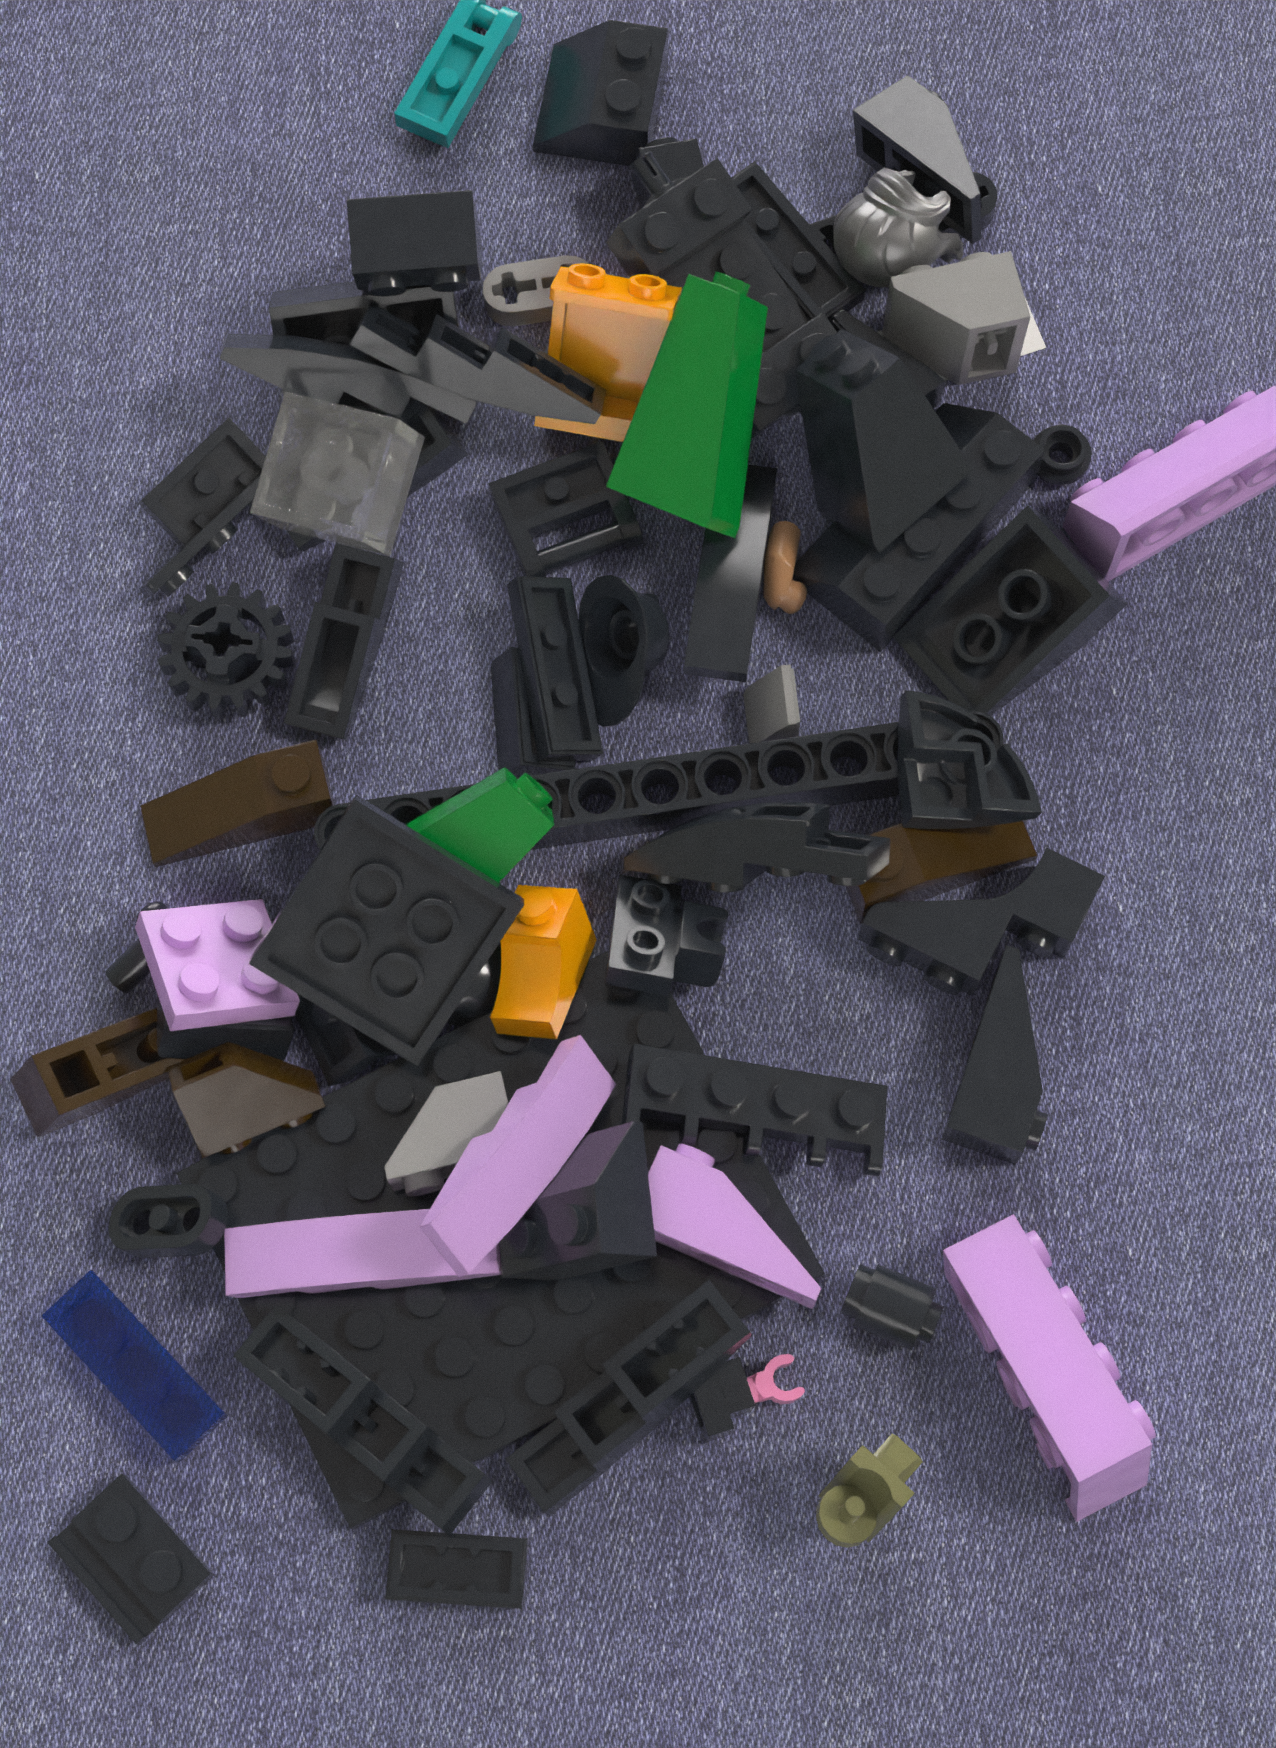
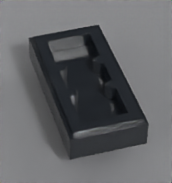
[385,1529,528,1609]

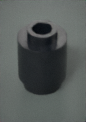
[840,1263,944,1351]

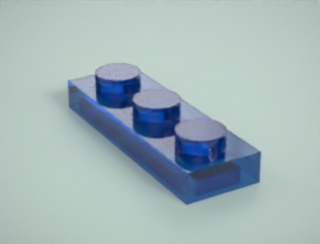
[42,1270,228,1463]

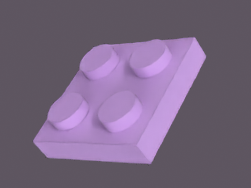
[135,899,300,1031]

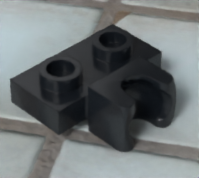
[604,874,729,996]

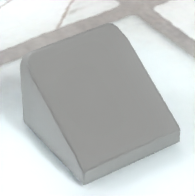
[744,664,800,744]

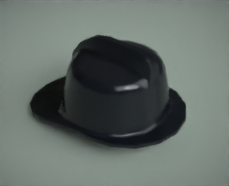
[579,574,670,727]

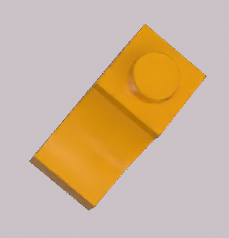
[490,885,597,1039]

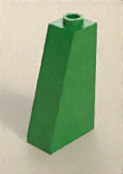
[606,272,768,538]
[406,767,554,883]

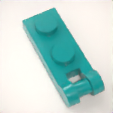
[394,0,522,148]

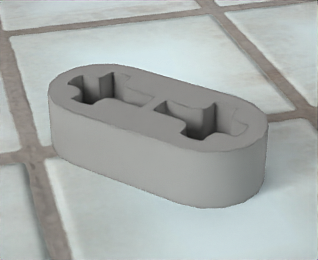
[483,255,589,326]

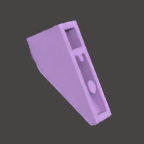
[648,1144,821,1309]

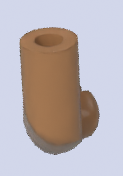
[763,521,807,614]

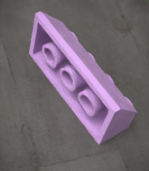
[1063,385,1276,581]

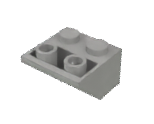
[882,251,1031,385]

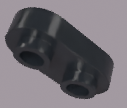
[108,1184,228,1258]

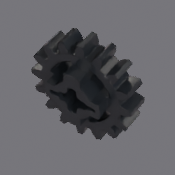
[157,582,295,719]

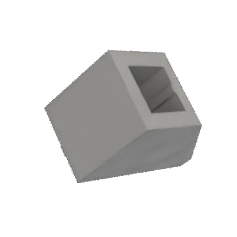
[384,1071,508,1196]

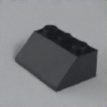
[269,281,460,427]

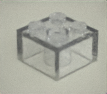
[250,392,425,557]

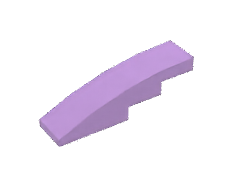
[419,1035,616,1277]
[224,1209,502,1298]

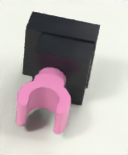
[689,1354,805,1443]

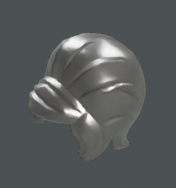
[833,167,963,287]

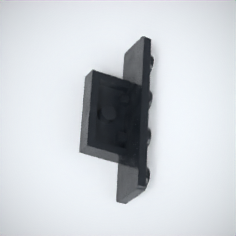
[139,417,329,598]

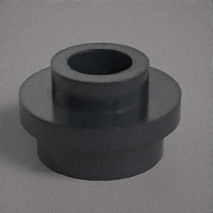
[1033,424,1092,485]

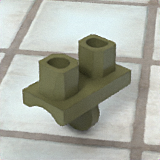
[816,1433,923,1548]

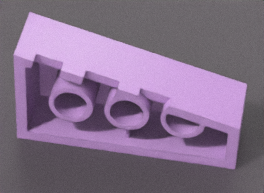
[943,1214,1156,1522]

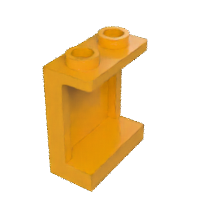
[534,263,682,442]

